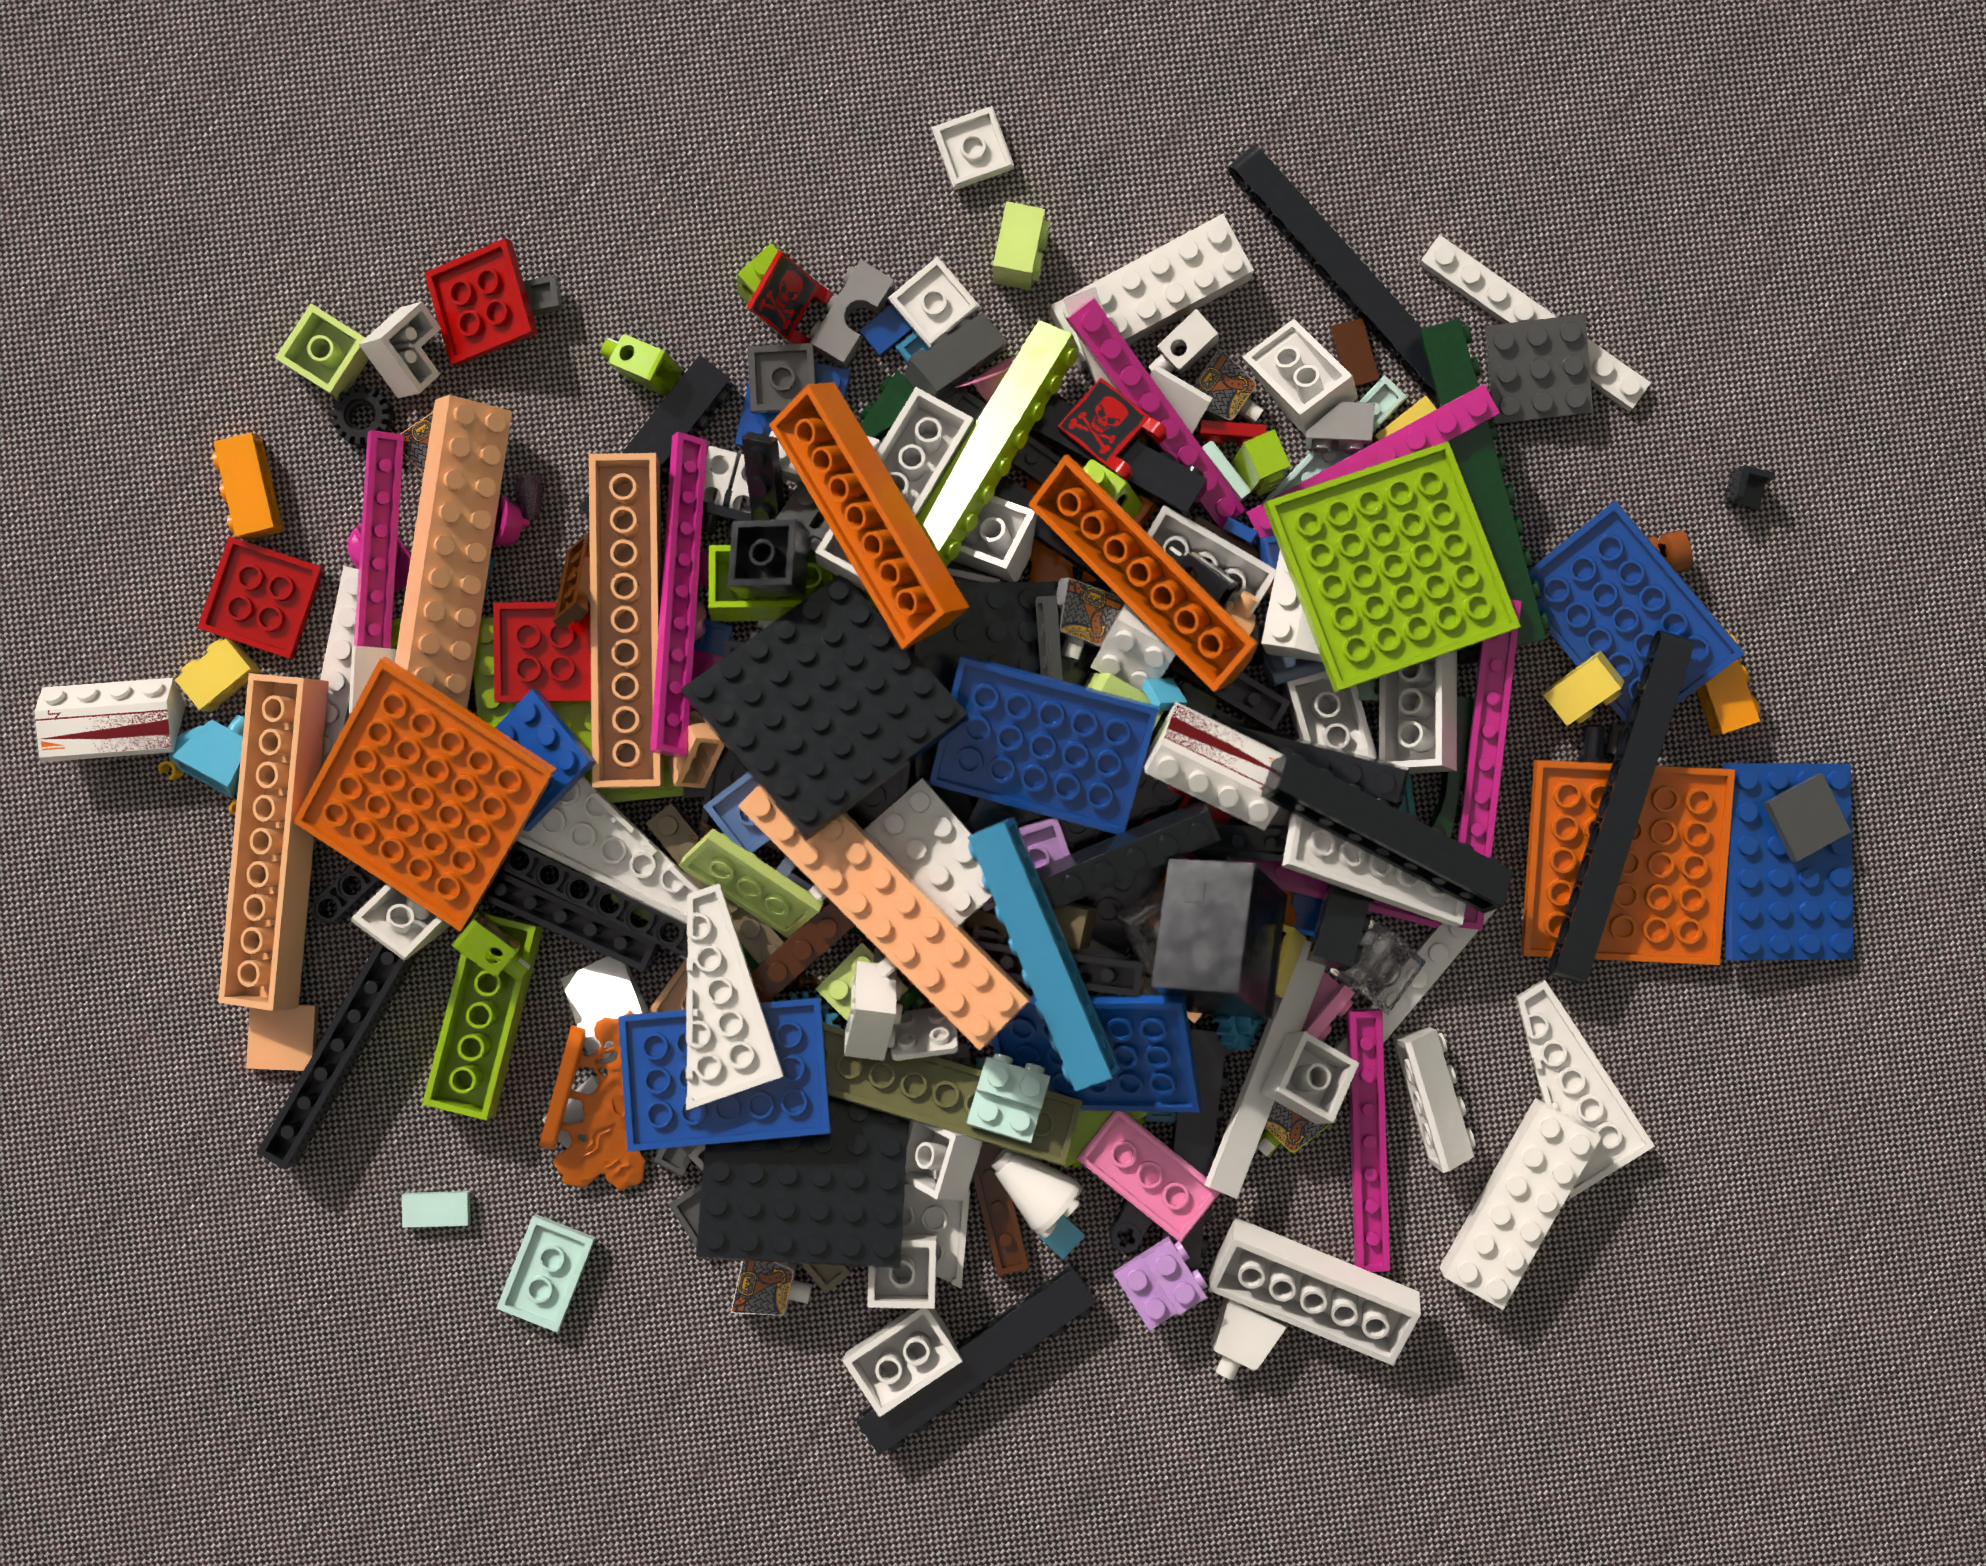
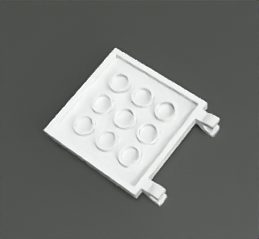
[809,778,993,978]

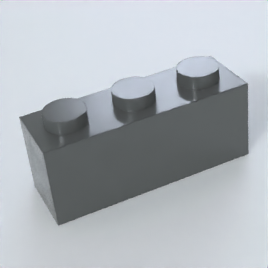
[904,312,1008,399]

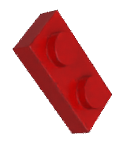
[1197,420,1266,447]

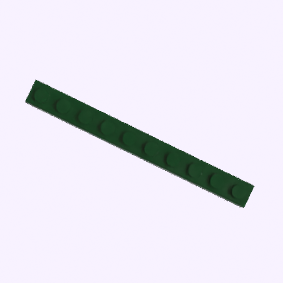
[1419,318,1550,647]

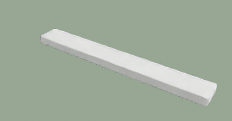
[1204,940,1326,1199]

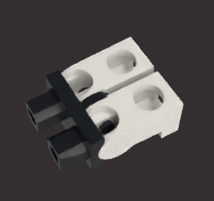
[702,446,752,539]

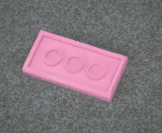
[1077,1111,1221,1243]

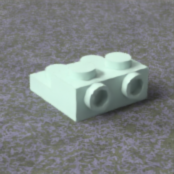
[966,1053,1051,1144]

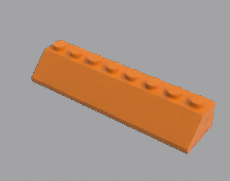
[769,382,969,650]
[1028,454,1258,692]

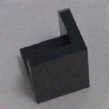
[1723,465,1775,511]

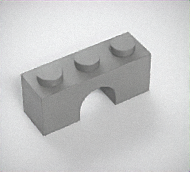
[809,260,895,369]

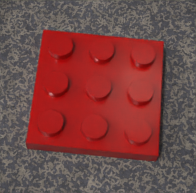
[424,238,538,367]
[197,536,325,660]
[493,601,591,703]

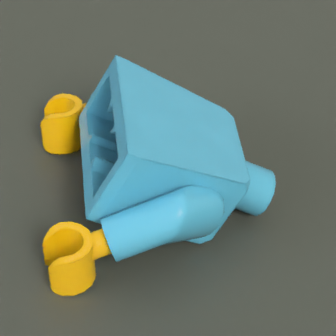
[158,715,245,814]

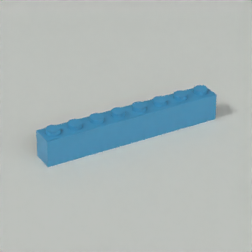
[968,817,1120,1091]

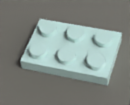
[496,1214,596,1332]

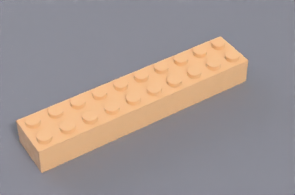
[395,395,512,709]
[589,453,664,790]
[218,673,329,1011]
[738,785,1032,1050]

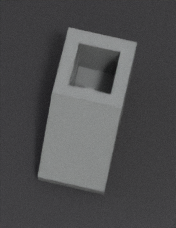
[1306,402,1375,455]

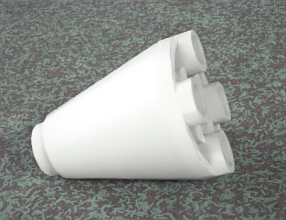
[991,1149,1083,1238]

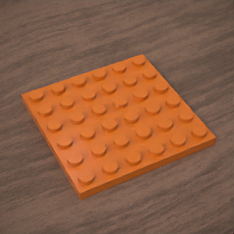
[293,656,557,932]
[1521,760,1735,965]

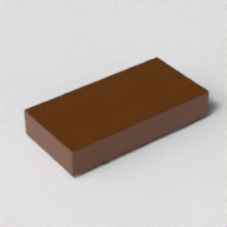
[1330,317,1379,388]

